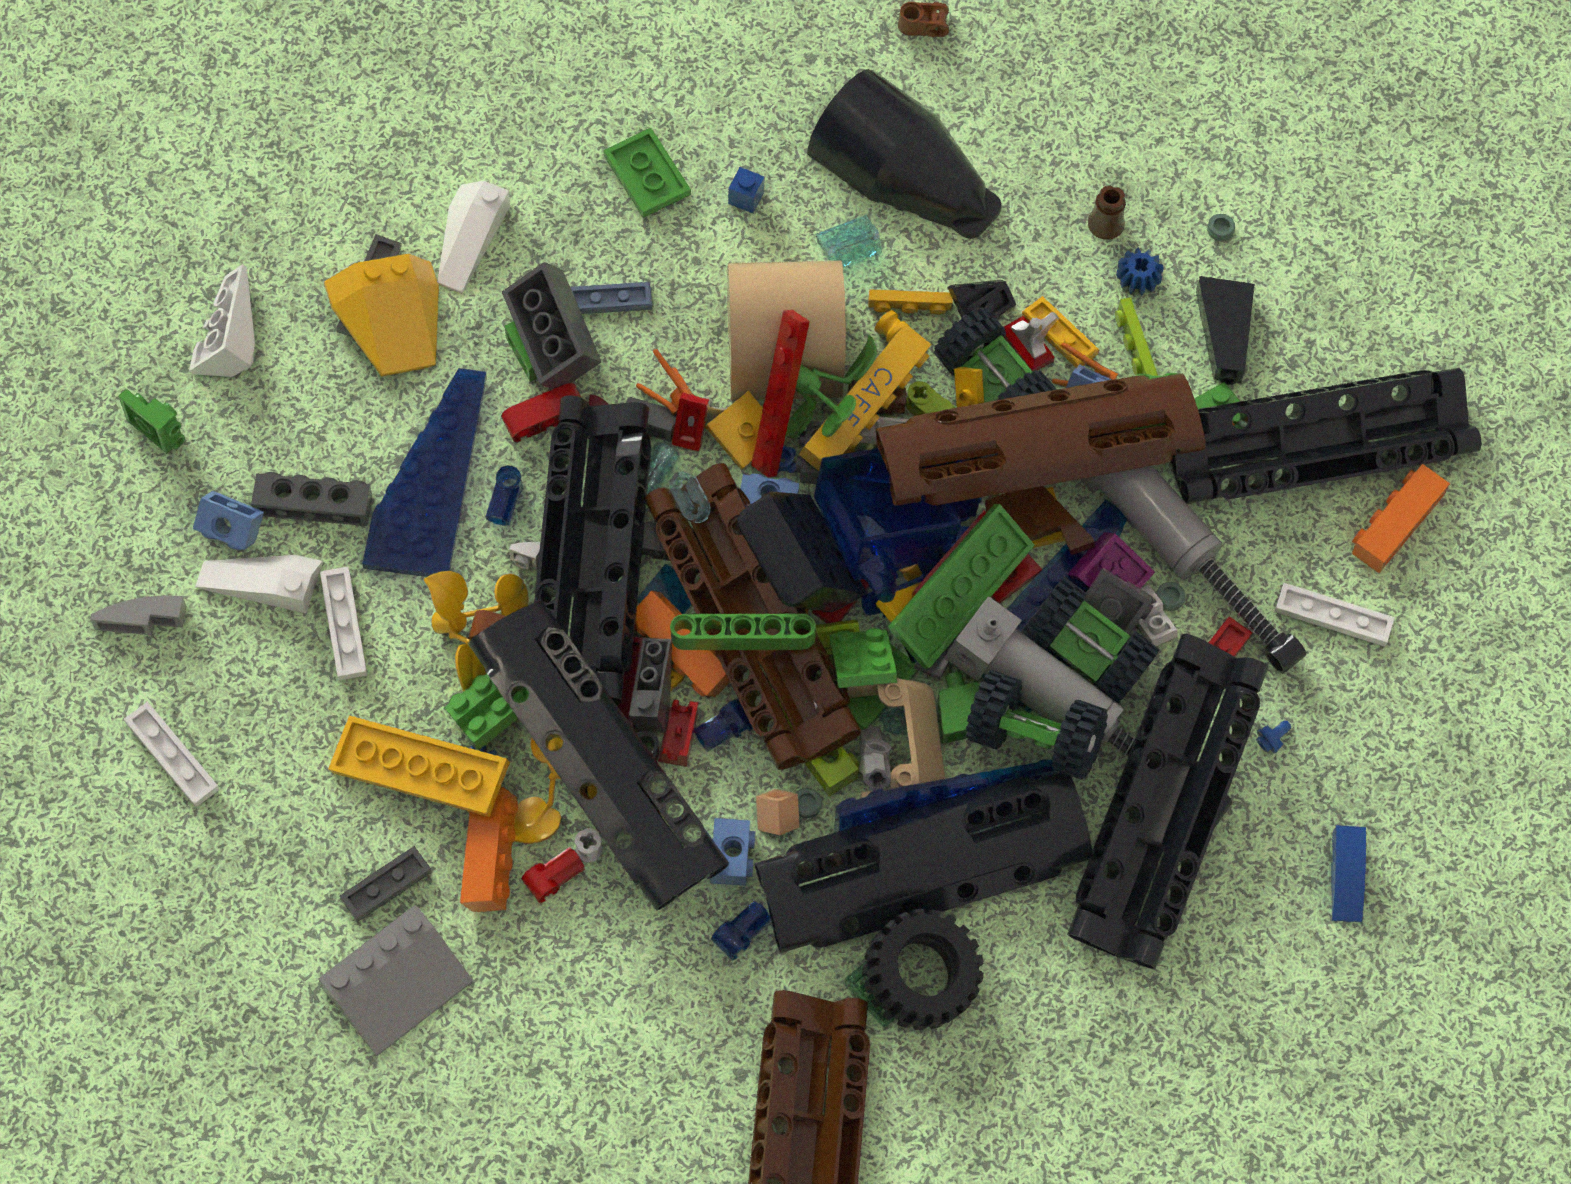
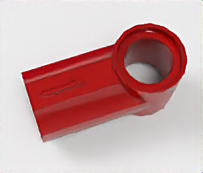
[521,847,585,903]

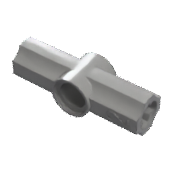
[858,725,891,792]

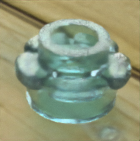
[881,707,907,734]

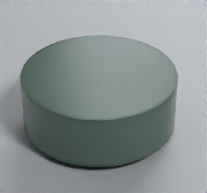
[1207,214,1235,241]
[1156,582,1185,611]
[796,788,822,818]

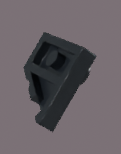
[947,279,1016,318]

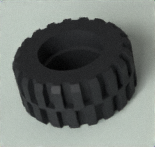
[863,909,984,1030]

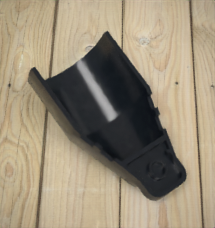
[807,69,1002,239]

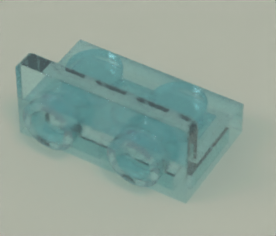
[816,215,882,268]

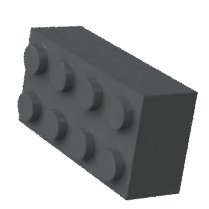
[502,262,602,389]

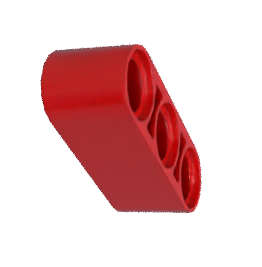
[501,383,582,442]

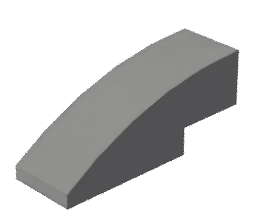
[90,595,187,635]

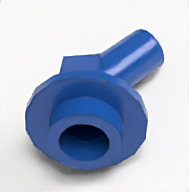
[1256,721,1291,753]

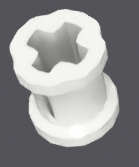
[575,828,602,863]

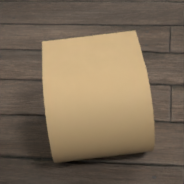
[727,260,846,400]

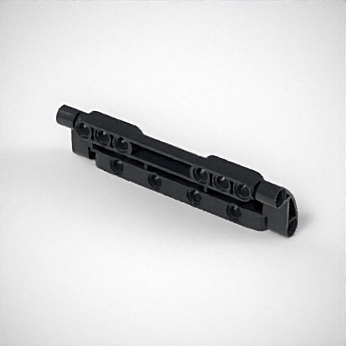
[1165,368,1482,504]
[534,395,651,705]
[468,601,730,911]
[1067,634,1268,969]
[755,772,1093,953]

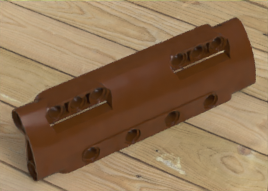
[875,373,1205,506]
[644,463,862,770]
[748,990,870,1184]

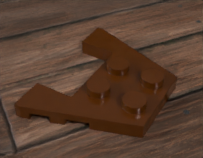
[985,486,1095,579]

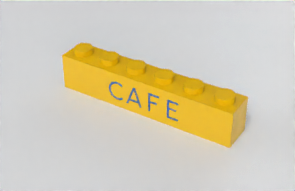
[799,323,932,475]

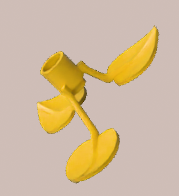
[424,571,529,692]
[514,737,597,844]

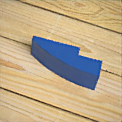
[1331,825,1366,922]

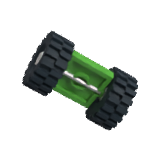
[934,307,1057,403]
[1021,576,1160,704]
[966,670,1108,780]

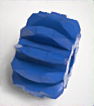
[1116,247,1164,296]

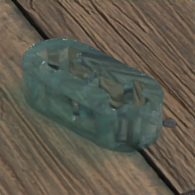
[669,471,711,523]

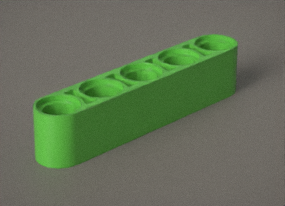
[670,614,816,650]

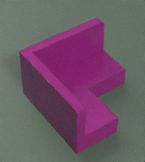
[1068,532,1155,589]

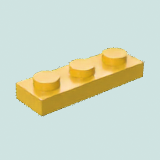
[868,289,953,315]

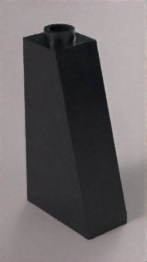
[1196,276,1255,385]

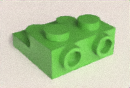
[118,389,185,454]
[444,673,518,750]

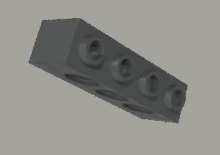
[251,472,372,526]

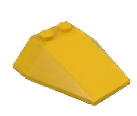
[324,254,439,377]

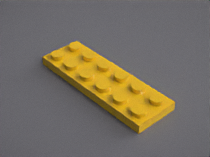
[328,715,510,817]

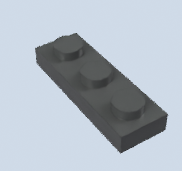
[340,846,432,922]

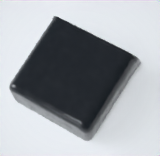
[737,491,868,612]

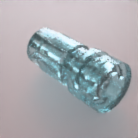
[647,442,680,494]

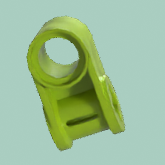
[906,381,955,416]

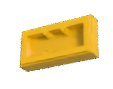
[954,366,984,407]

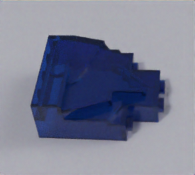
[814,448,982,581]

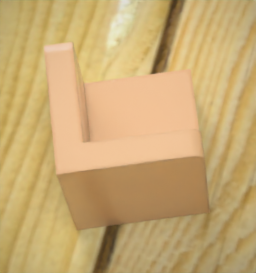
[756,789,799,835]

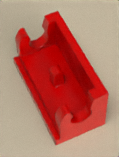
[658,700,698,767]

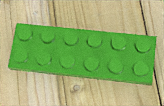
[888,504,1035,668]

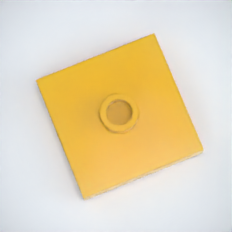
[705,391,763,470]

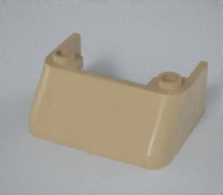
[845,678,946,807]

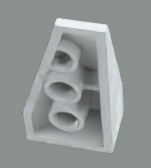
[437,181,510,294]
[189,264,255,377]
[195,555,323,613]

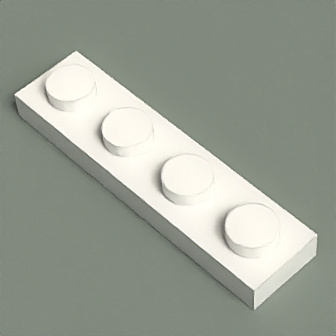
[320,567,368,681]
[1274,583,1395,647]
[124,701,219,808]

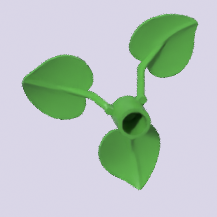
[786,335,877,438]

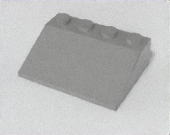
[318,904,473,1056]

